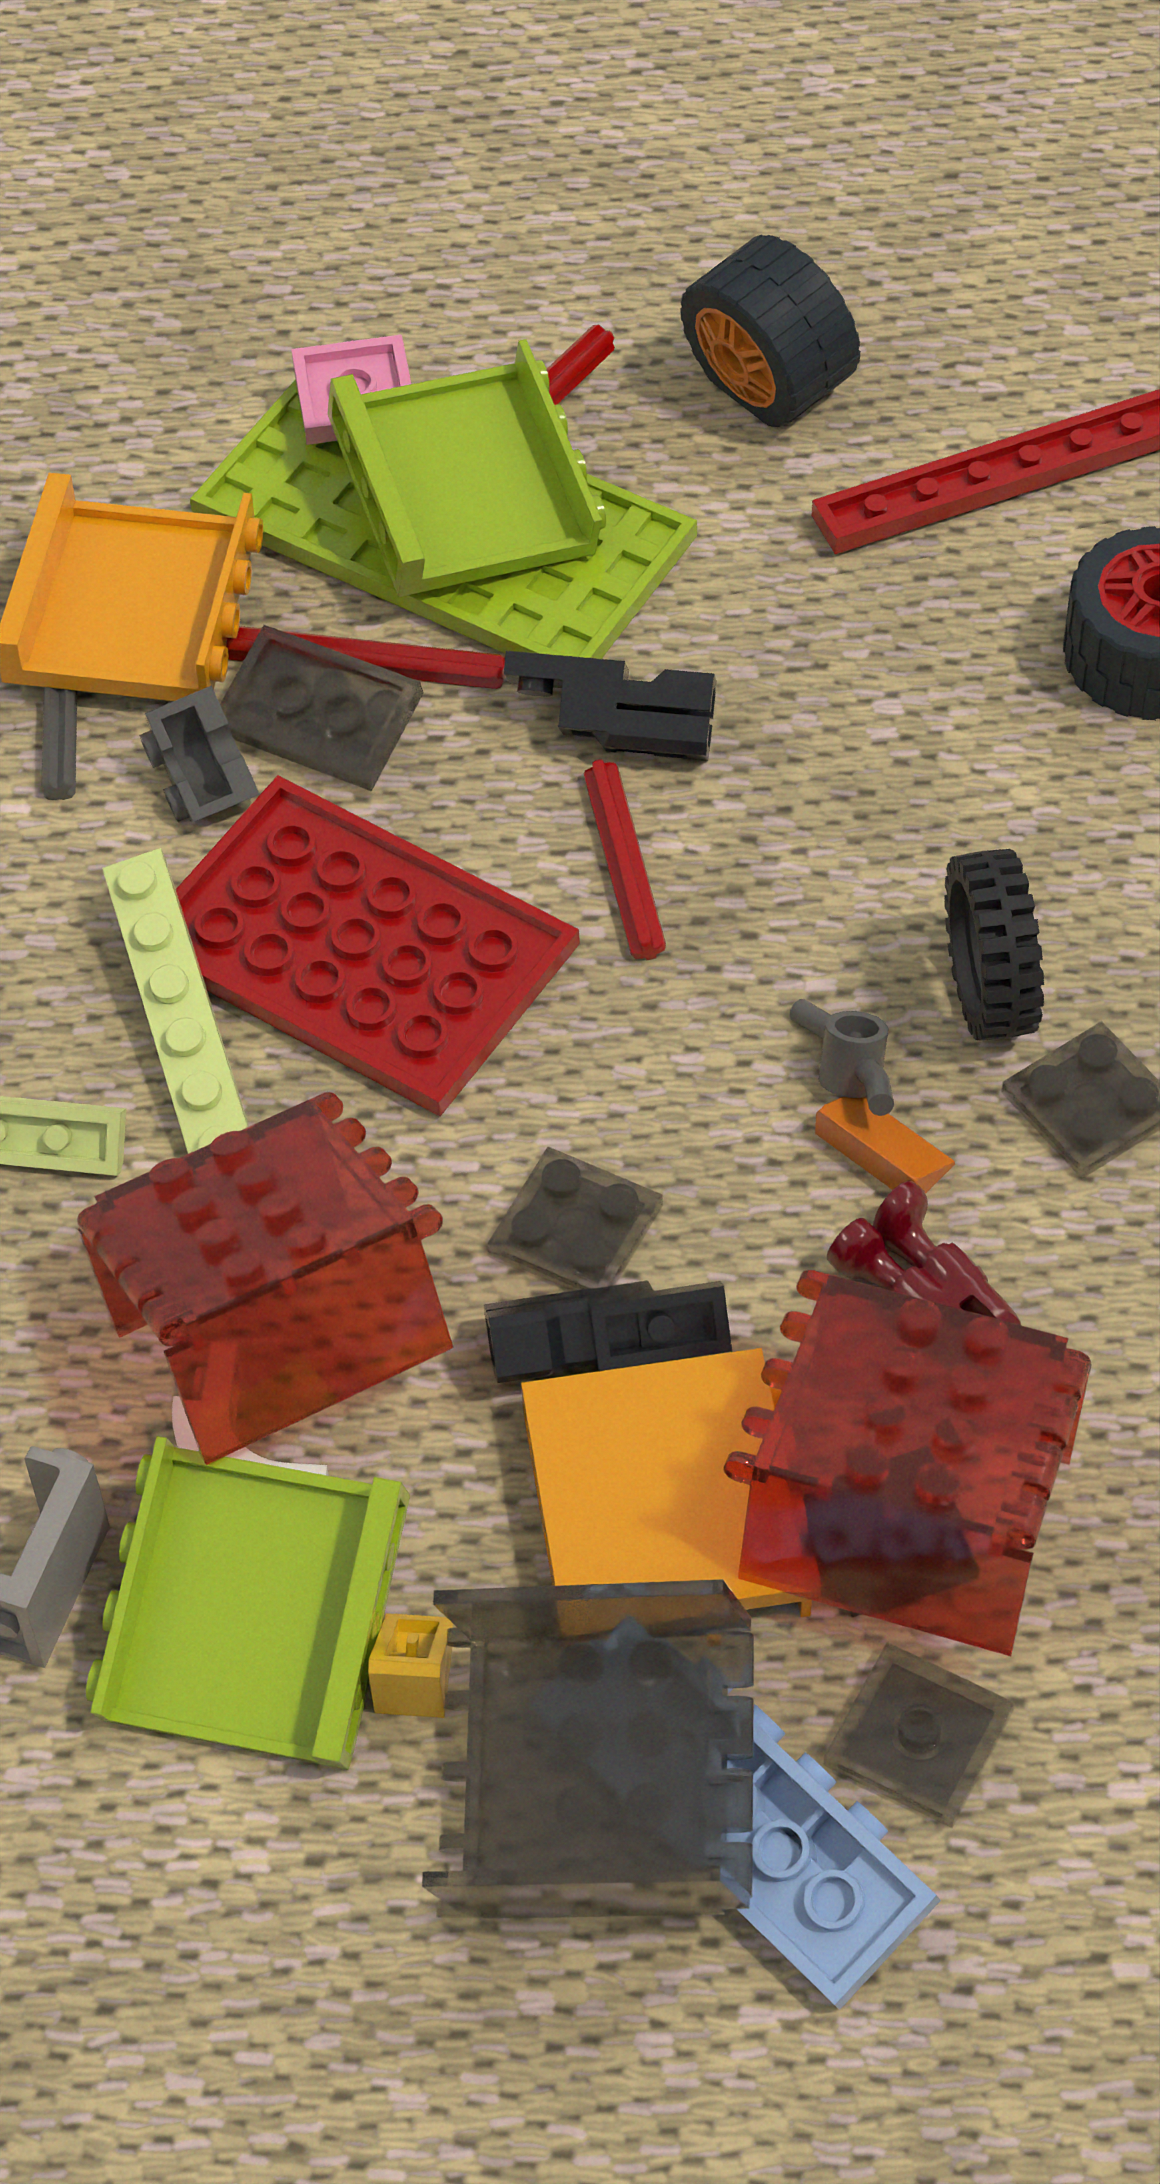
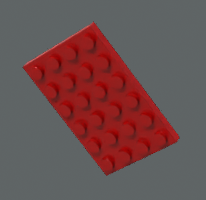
[175,775,580,1117]

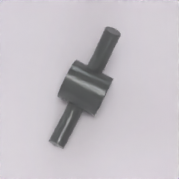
[790,999,894,1116]

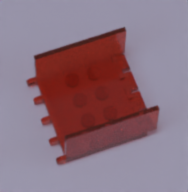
[77,1092,454,1465]
[723,1270,1092,1657]

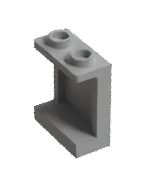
[0,1446,110,1668]

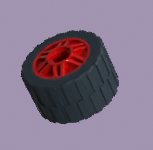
[1063,526,1160,721]

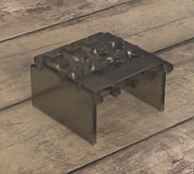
[422,1579,754,1919]

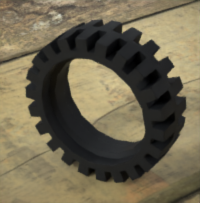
[944,849,1044,1041]

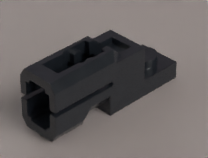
[504,651,717,761]
[484,1280,733,1383]

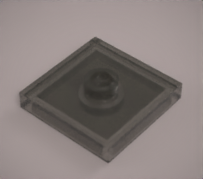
[823,1642,1015,1828]

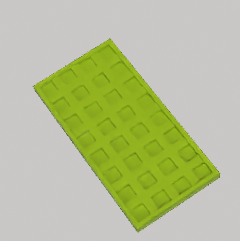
[190,379,697,659]

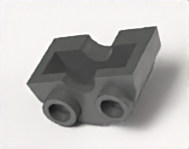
[139,686,260,823]

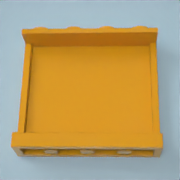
[0,472,263,701]
[521,1348,823,1653]

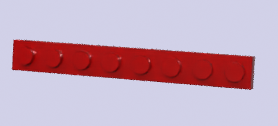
[811,389,1160,554]

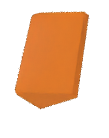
[815,1097,955,1194]

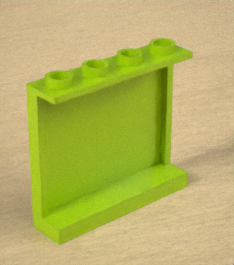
[327,339,606,597]
[86,1436,410,1770]

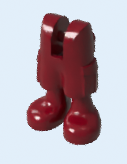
[827,1180,1021,1367]

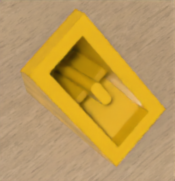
[368,1613,455,1718]

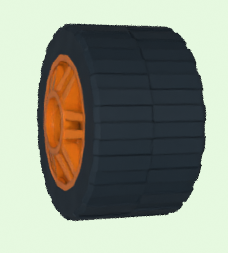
[680,235,861,427]

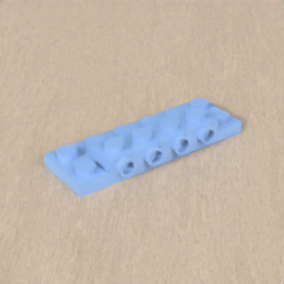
[531,1604,941,2010]

